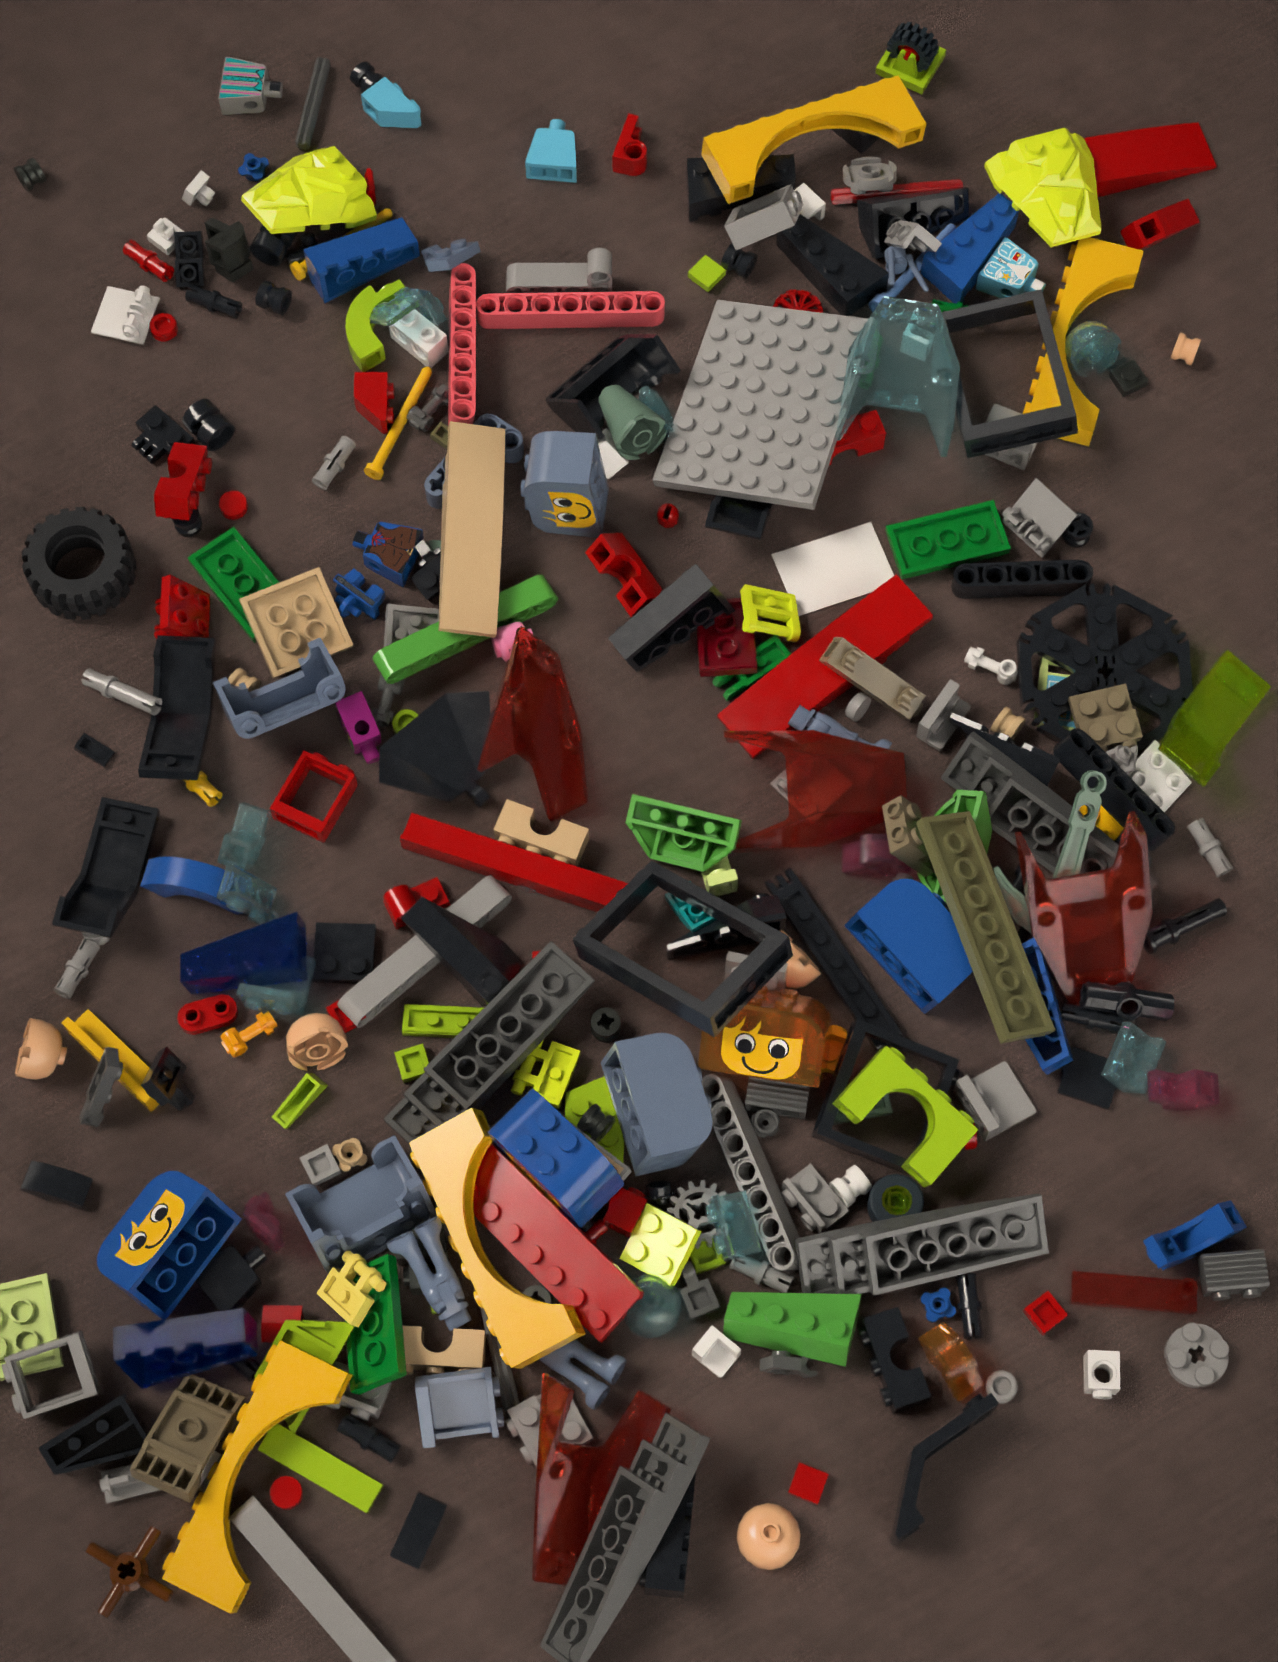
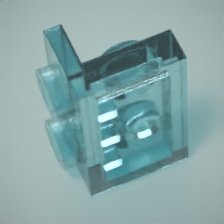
[216,864,279,924]

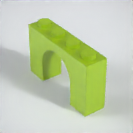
[832,1045,978,1187]

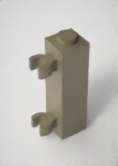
[819,637,926,720]

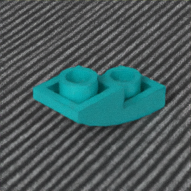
[665,881,717,933]

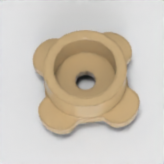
[332,1138,367,1172]

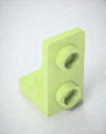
[701,856,738,896]

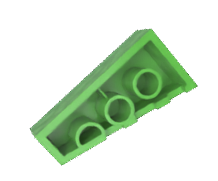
[723,1292,861,1367]

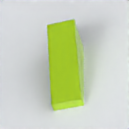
[272,1073,328,1129]

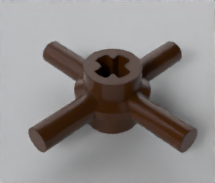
[85,1526,174,1618]

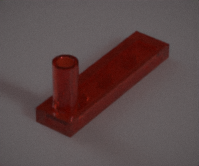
[1070,1271,1198,1314]

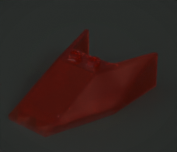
[477,626,588,822]
[724,730,907,853]
[1015,811,1153,1004]
[532,1373,672,1586]

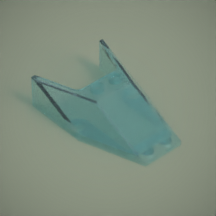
[835,296,960,457]

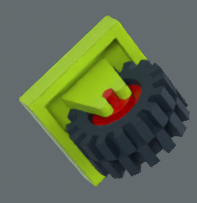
[875,22,946,94]

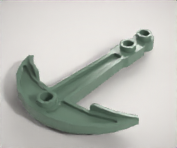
[993,770,1132,943]

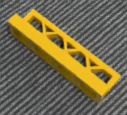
[61,1009,159,1112]

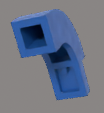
[140,857,252,915]
[1143,1200,1247,1270]

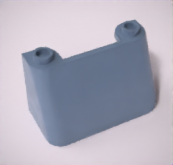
[213,637,346,739]
[285,1135,436,1274]

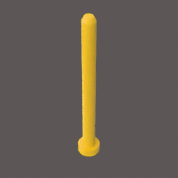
[364,366,432,480]

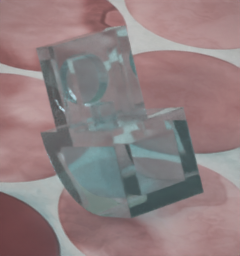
[217,802,270,872]

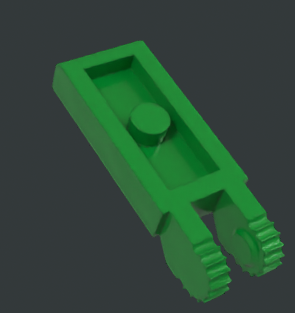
[713,635,791,701]

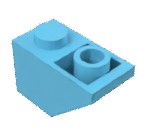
[361,77,421,128]

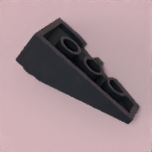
[949,712,1060,786]
[400,897,523,1005]

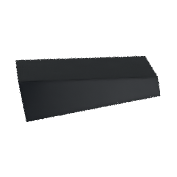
[74,732,115,767]

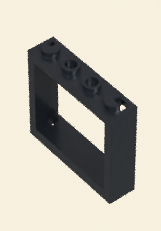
[811,1019,960,1176]

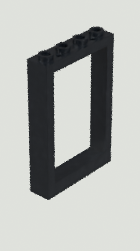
[933,289,1078,458]
[573,861,793,1037]

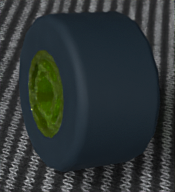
[867,1174,924,1222]

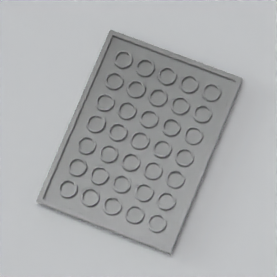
[652,300,875,510]

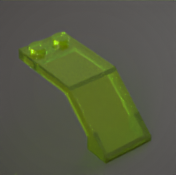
[1158,649,1272,787]

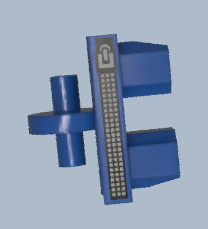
[333,568,385,620]

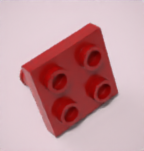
[154,574,210,640]

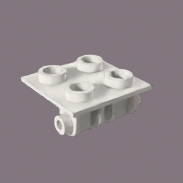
[91,286,160,345]
[1127,740,1192,812]

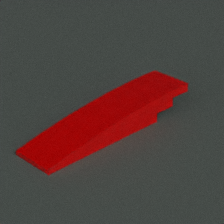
[1084,122,1217,197]
[717,574,933,759]

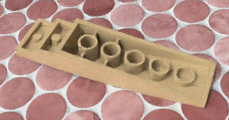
[438,421,505,638]

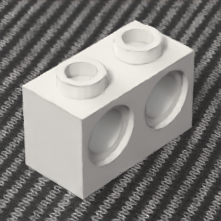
[388,303,449,368]

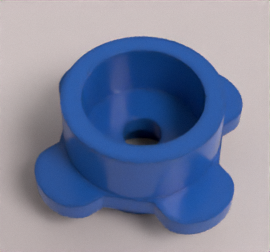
[238,153,269,181]
[920,1288,956,1323]

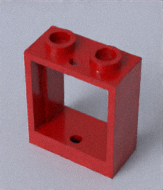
[269,750,358,843]

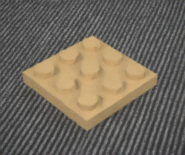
[239,567,353,679]

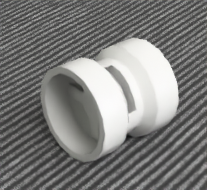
[829,1165,872,1208]

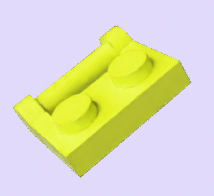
[740,584,801,642]

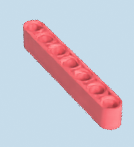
[448,263,476,425]
[476,291,665,329]

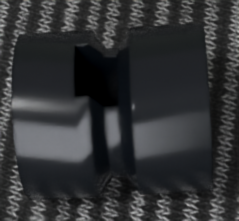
[249,224,297,267]
[182,398,235,452]

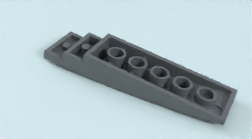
[940,732,1159,925]
[384,941,595,1144]
[795,1193,1049,1295]
[540,1413,711,1662]

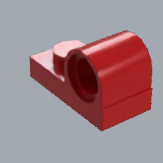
[612,113,647,176]
[383,877,450,930]

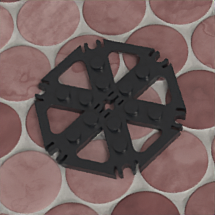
[1016,584,1194,754]

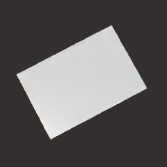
[771,522,894,616]

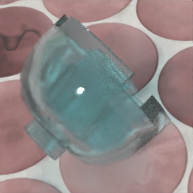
[1065,320,1121,377]
[623,1274,682,1338]

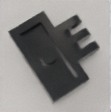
[131,405,195,464]

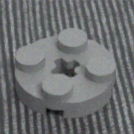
[843,157,897,194]
[1164,1323,1229,1388]

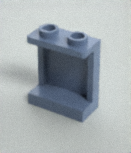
[415,1367,505,1448]

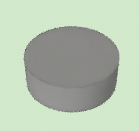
[845,692,871,722]
[985,1370,1018,1404]

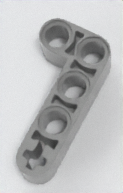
[506,248,612,293]

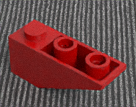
[1120,198,1200,250]

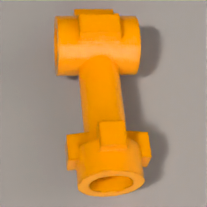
[220,1011,278,1058]

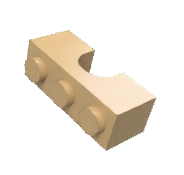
[494,799,589,867]
[402,1325,487,1375]

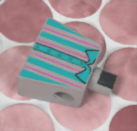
[218,57,283,115]

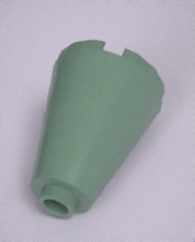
[599,385,666,460]

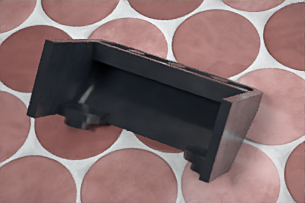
[545,334,681,439]

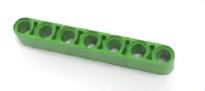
[372,574,558,684]

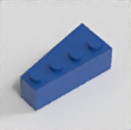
[921,193,1019,304]
[303,217,420,303]
[1022,936,1073,1075]

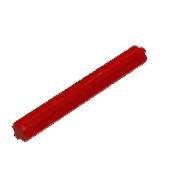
[830,179,963,205]

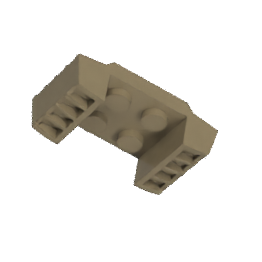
[130,1372,245,1503]

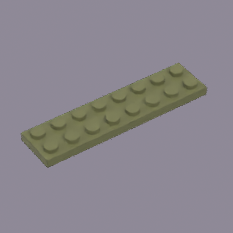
[916,811,1055,1044]

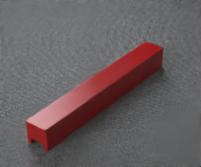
[400,812,628,912]

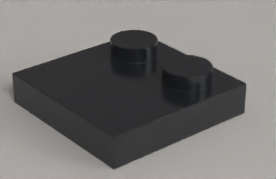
[312,922,377,984]

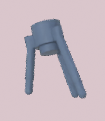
[884,246,929,292]

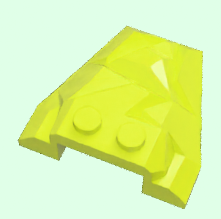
[984,128,1102,247]
[241,146,377,234]

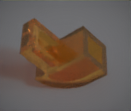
[918,1322,984,1402]

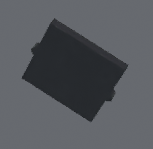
[1057,1046,1123,1110]

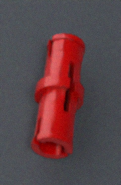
[123,239,174,282]

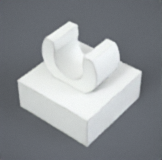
[182,170,215,207]
[147,217,184,255]

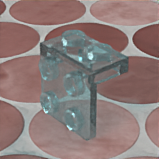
[369,287,447,326]
[237,949,316,1015]

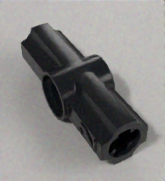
[1079,981,1175,1021]

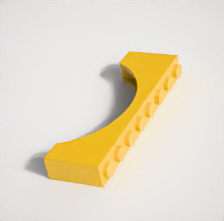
[701,75,927,204]
[1023,237,1144,447]
[409,1108,586,1369]
[162,1340,353,1614]

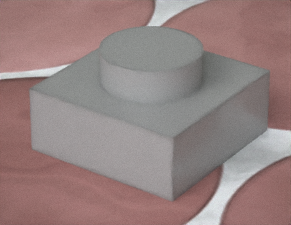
[299,1144,341,1186]

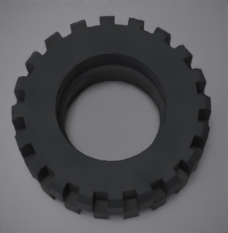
[22,506,137,620]

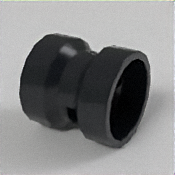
[350,61,384,93]
[721,243,758,279]
[255,280,292,315]

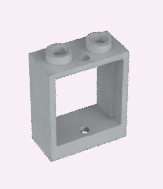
[724,184,803,250]
[2,1330,101,1419]

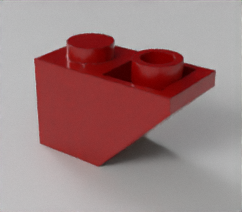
[354,372,395,434]

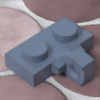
[421,239,481,272]

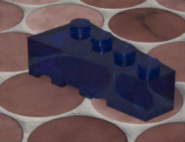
[180,912,307,994]
[113,1308,258,1389]

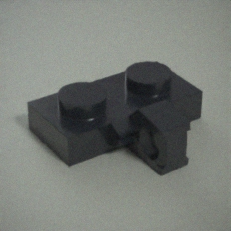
[410,539,441,601]
[141,1046,196,1111]

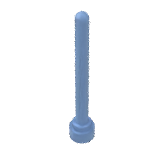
[869,223,956,318]

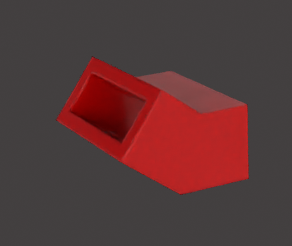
[261,1305,304,1343]

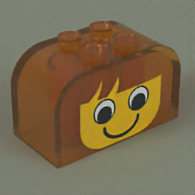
[698,986,832,1088]

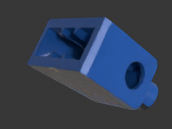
[352,522,424,587]

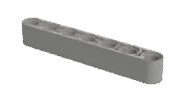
[337,875,512,1028]
[701,1074,800,1271]
[228,1496,397,1662]

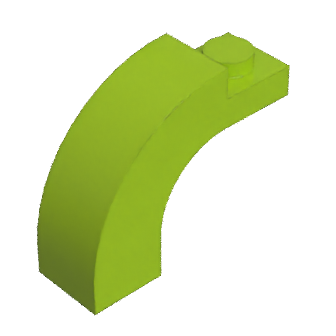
[345,279,407,372]

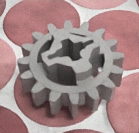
[667,1180,734,1249]

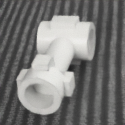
[964,647,1018,685]

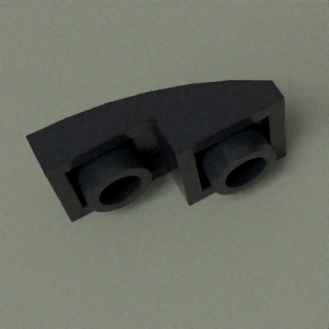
[174,231,204,287]
[20,1161,93,1209]
[390,1491,448,1569]

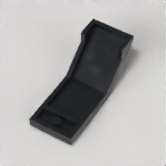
[705,495,774,540]
[138,635,216,780]
[52,797,160,938]
[890,1393,999,1547]

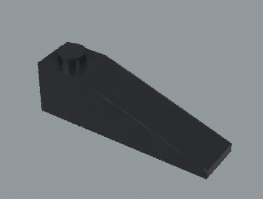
[857,187,969,259]
[666,893,786,960]

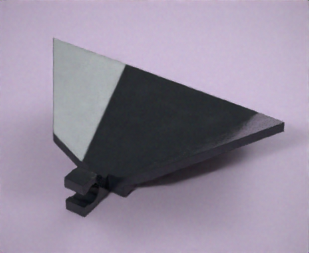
[379,691,494,808]

